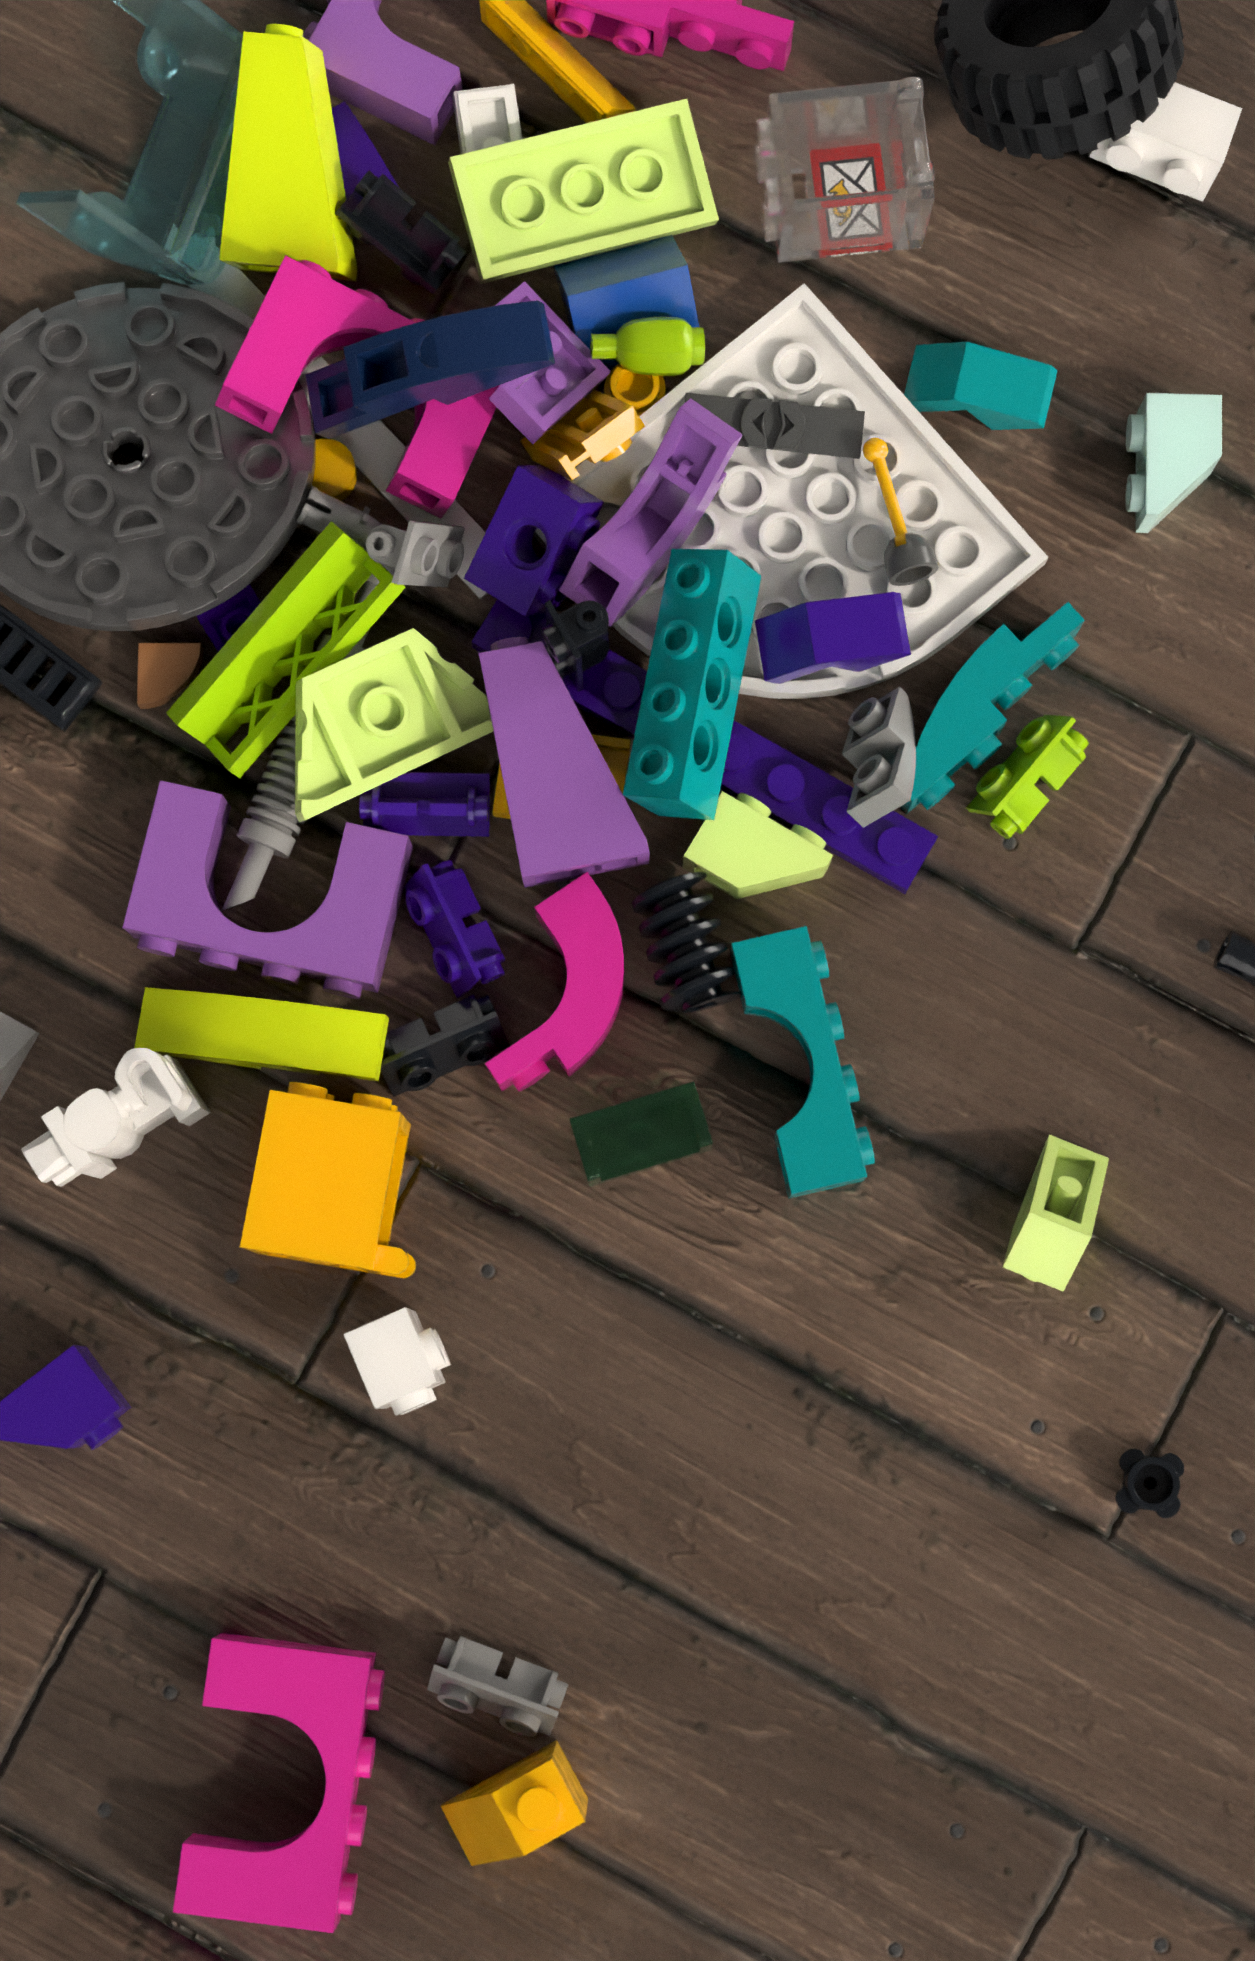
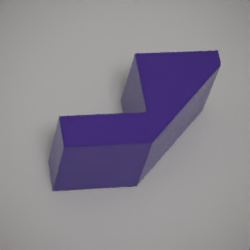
[755,592,911,684]

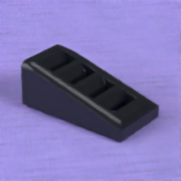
[0,604,103,732]

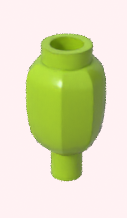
[590,317,705,376]

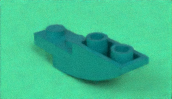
[900,602,1085,815]

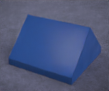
[553,235,699,371]

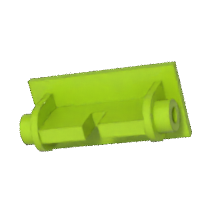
[966,715,1089,839]

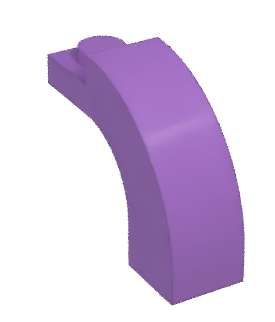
[559,398,743,627]

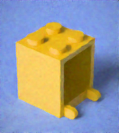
[240,1082,416,1278]

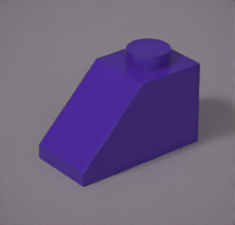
[0,1345,132,1450]

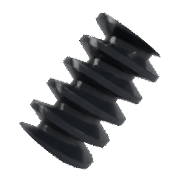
[632,872,742,1013]

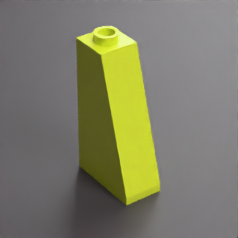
[219,24,357,281]

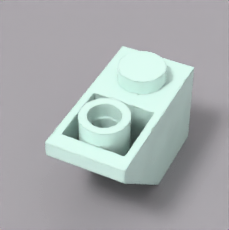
[1125,393,1222,533]

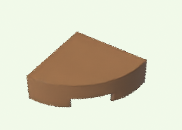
[137,643,204,709]

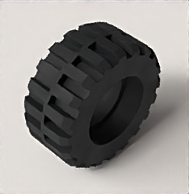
[934,0,1184,160]

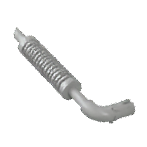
[221,486,395,911]

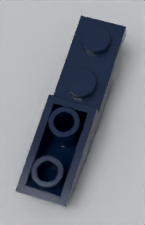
[305,300,555,439]

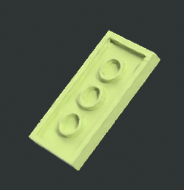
[448,99,719,284]

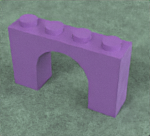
[303,0,462,145]
[122,780,413,999]

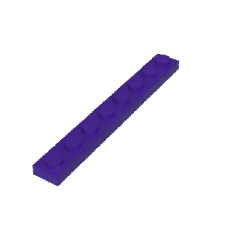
[471,599,938,894]

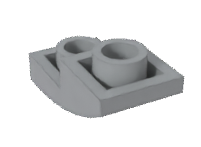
[842,686,916,828]

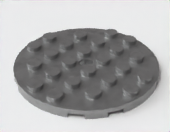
[0,282,316,631]

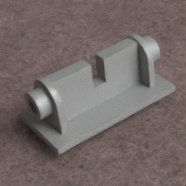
[366,520,465,587]
[427,1636,569,1737]

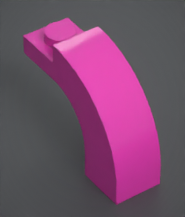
[485,872,624,1092]

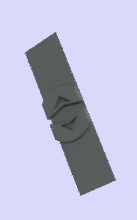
[685,393,865,459]

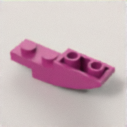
[546,0,794,71]

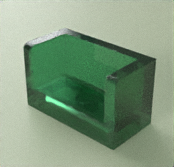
[569,1081,713,1187]

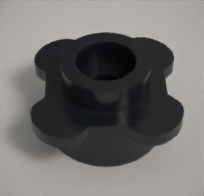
[1115,1448,1184,1518]

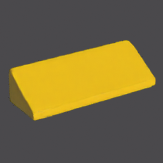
[479,0,636,123]

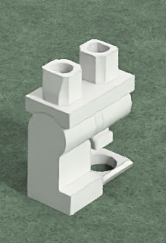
[21,1048,211,1187]

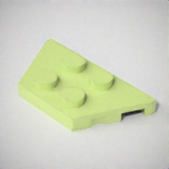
[295,628,493,822]

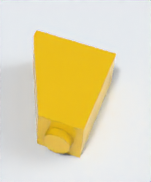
[441,1740,588,1866]

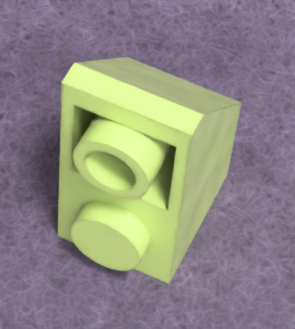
[683,791,833,899]

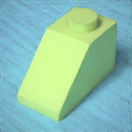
[1003,1134,1109,1292]

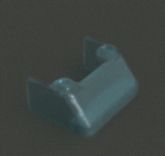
[16,0,243,285]

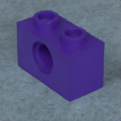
[464,465,604,616]

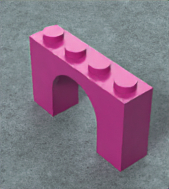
[215,255,500,519]
[173,1633,385,1933]

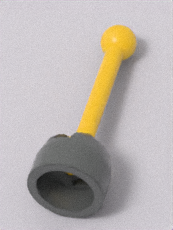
[863,438,938,586]

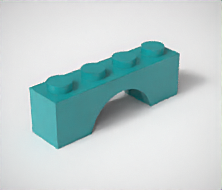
[730,926,875,1199]

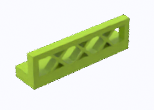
[166,521,406,778]

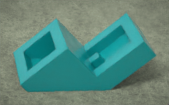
[904,342,1058,430]

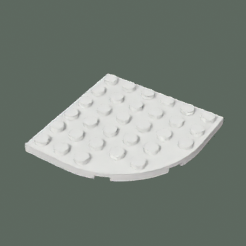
[533,283,1048,699]

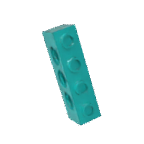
[623,549,762,820]

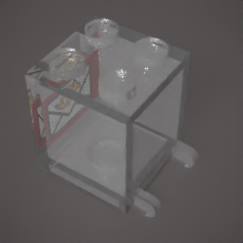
[754,77,935,263]

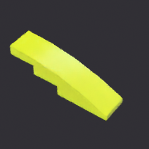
[134,987,389,1082]

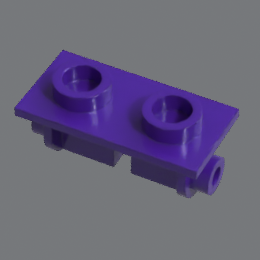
[359,772,490,837]
[404,860,506,999]

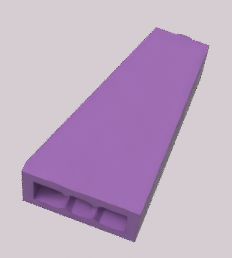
[479,637,650,888]

